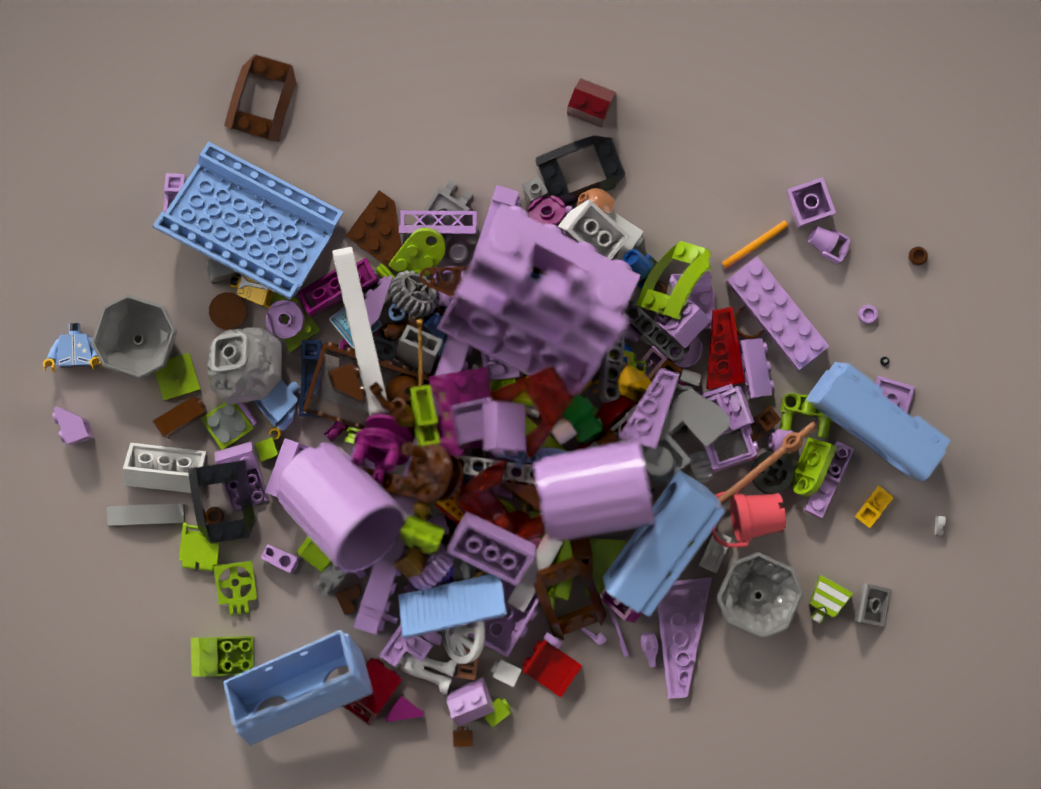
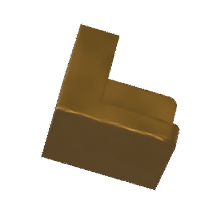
[394,546,428,579]

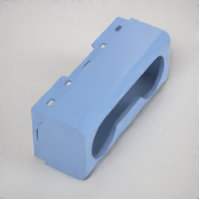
[806,362,951,482]
[602,470,725,617]
[224,630,373,746]

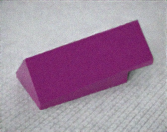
[298,258,380,318]

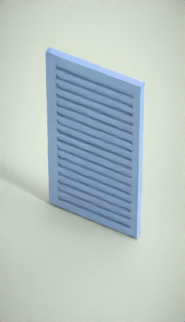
[399,574,507,638]

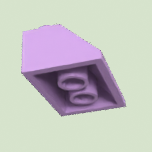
[739,338,775,400]
[265,438,314,497]

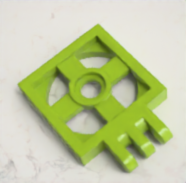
[213,560,257,616]

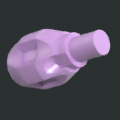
[640,632,658,667]

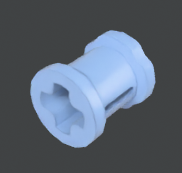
[388,303,406,322]

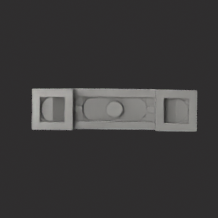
[107,504,184,526]

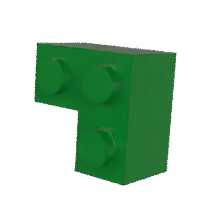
[560,394,605,445]

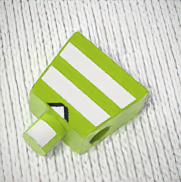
[809,575,853,624]

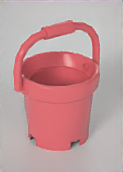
[710,491,786,548]

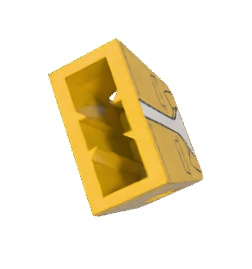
[230,275,274,309]

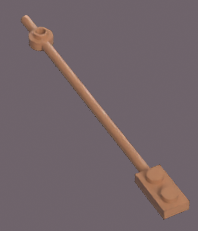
[718,421,818,505]

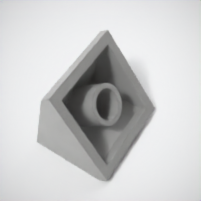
[854,583,891,627]

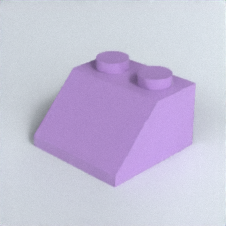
[447,677,495,726]

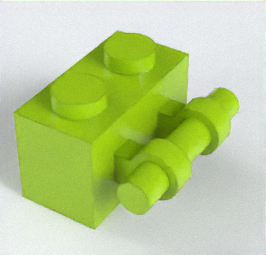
[399,514,446,554]

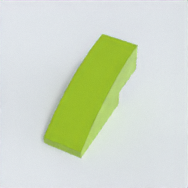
[411,385,440,446]
[547,540,572,600]

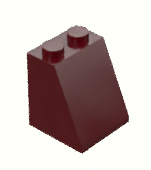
[567,78,616,127]
[343,657,403,726]

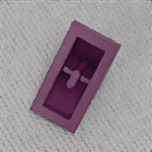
[385,695,425,722]

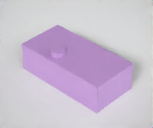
[448,512,535,586]

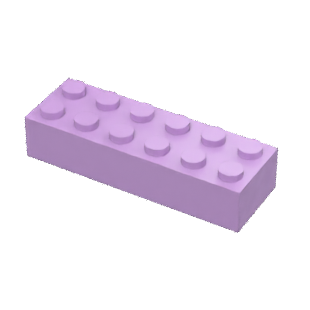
[726,256,829,371]

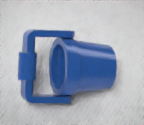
[623,249,657,289]

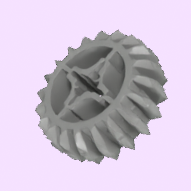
[389,270,440,318]

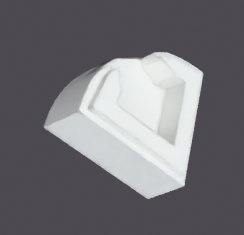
[935,516,946,536]

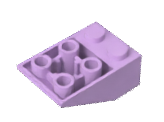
[215,441,269,511]

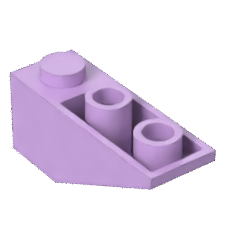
[363,275,392,327]

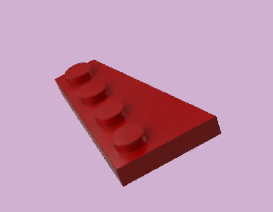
[706,306,745,389]

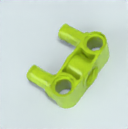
[780,393,834,439]

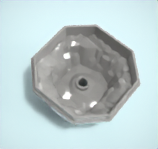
[207,327,282,405]
[717,552,803,639]

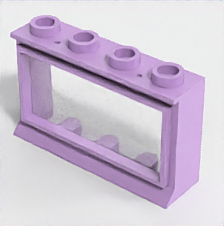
[700,383,759,473]

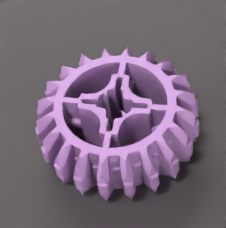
[408,542,454,590]

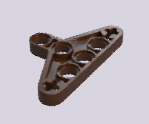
[419,266,470,297]

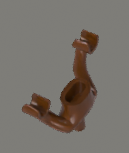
[369,382,416,430]

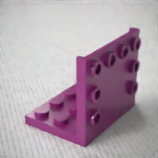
[429,367,493,455]

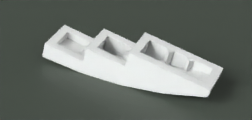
[507,533,563,612]

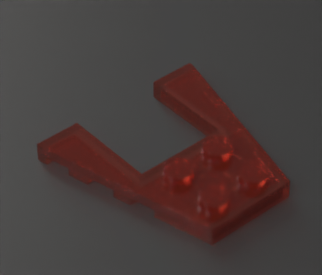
[489,366,574,458]

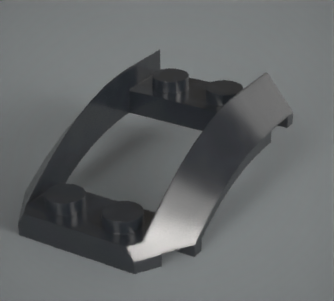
[536,135,626,207]
[188,460,256,543]

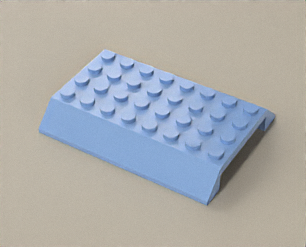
[152,141,343,299]

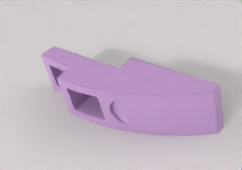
[804,441,854,520]

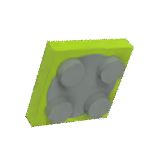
[201,402,254,450]

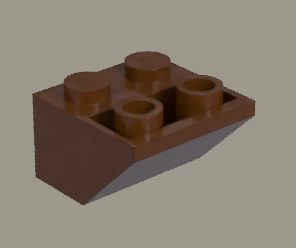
[328,363,366,403]

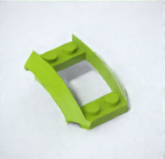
[636,241,712,320]

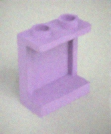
[451,397,494,445]

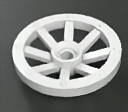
[440,621,485,664]

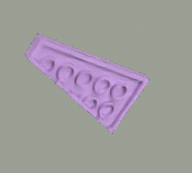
[657,577,712,699]

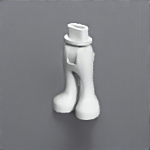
[388,651,458,695]

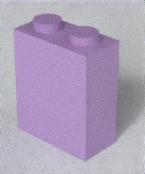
[483,402,526,456]

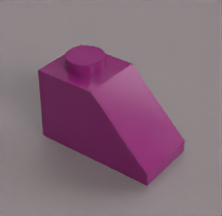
[600,587,642,624]

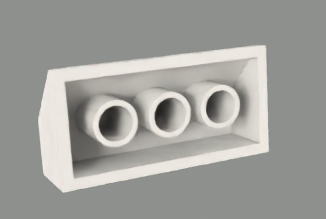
[123,443,206,493]

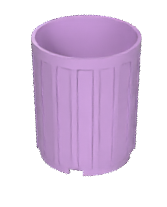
[534,439,655,541]
[276,442,405,573]

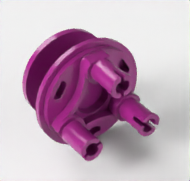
[351,414,412,485]

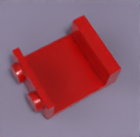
[521,639,582,698]

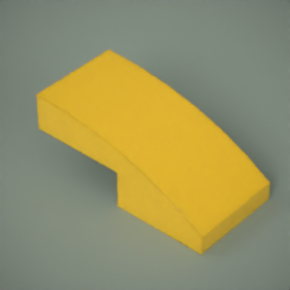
[855,485,894,528]

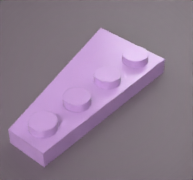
[619,368,679,449]

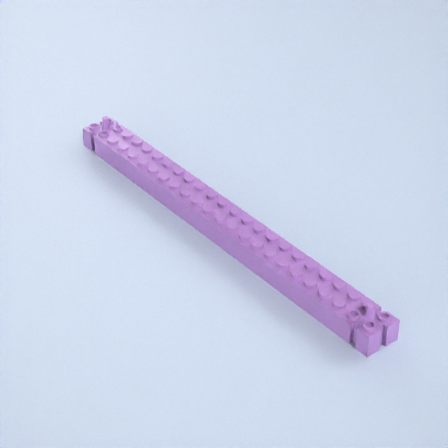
[354,185,521,635]

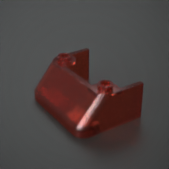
[456,460,545,541]

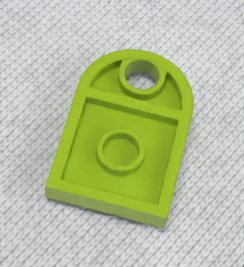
[389,228,446,279]
[792,437,837,497]

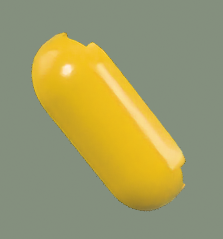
[618,365,651,402]

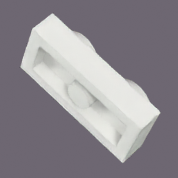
[698,531,732,573]

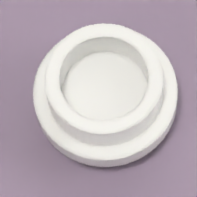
[449,244,468,263]

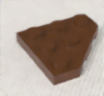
[345,190,402,270]

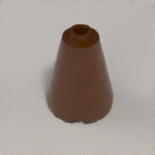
[385,374,419,409]

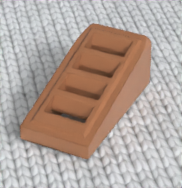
[456,639,479,680]

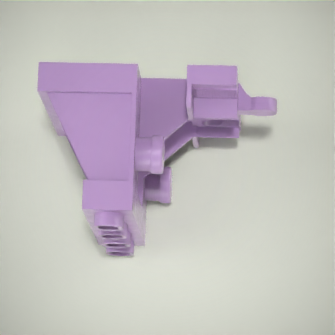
[437,204,640,398]

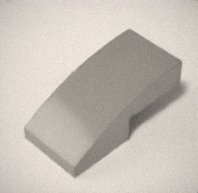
[679,368,701,387]

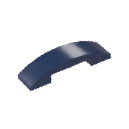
[299,340,322,417]

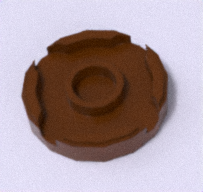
[209,292,247,330]

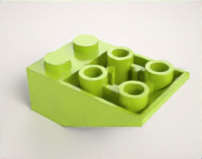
[191,636,254,677]

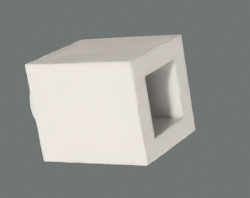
[491,659,522,687]

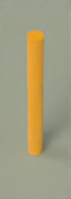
[721,220,789,269]

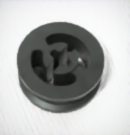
[750,451,794,494]

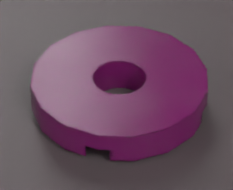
[528,195,567,227]

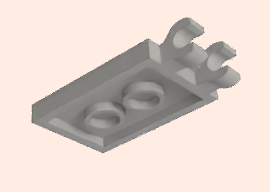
[407,180,473,246]

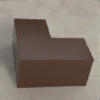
[335,584,363,616]

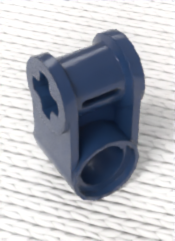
[422,309,447,339]

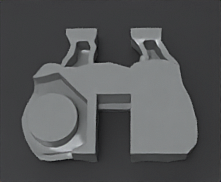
[626,384,730,482]

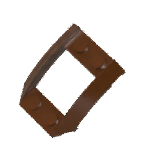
[224,54,297,142]
[533,557,607,640]

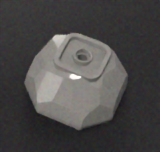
[91,294,177,379]

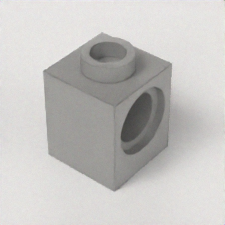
[522,176,548,204]

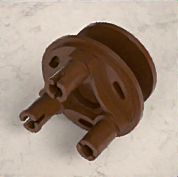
[393,443,463,502]

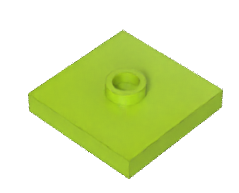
[155,353,201,401]

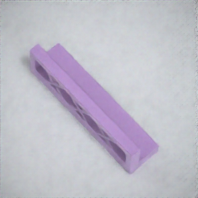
[399,210,477,234]

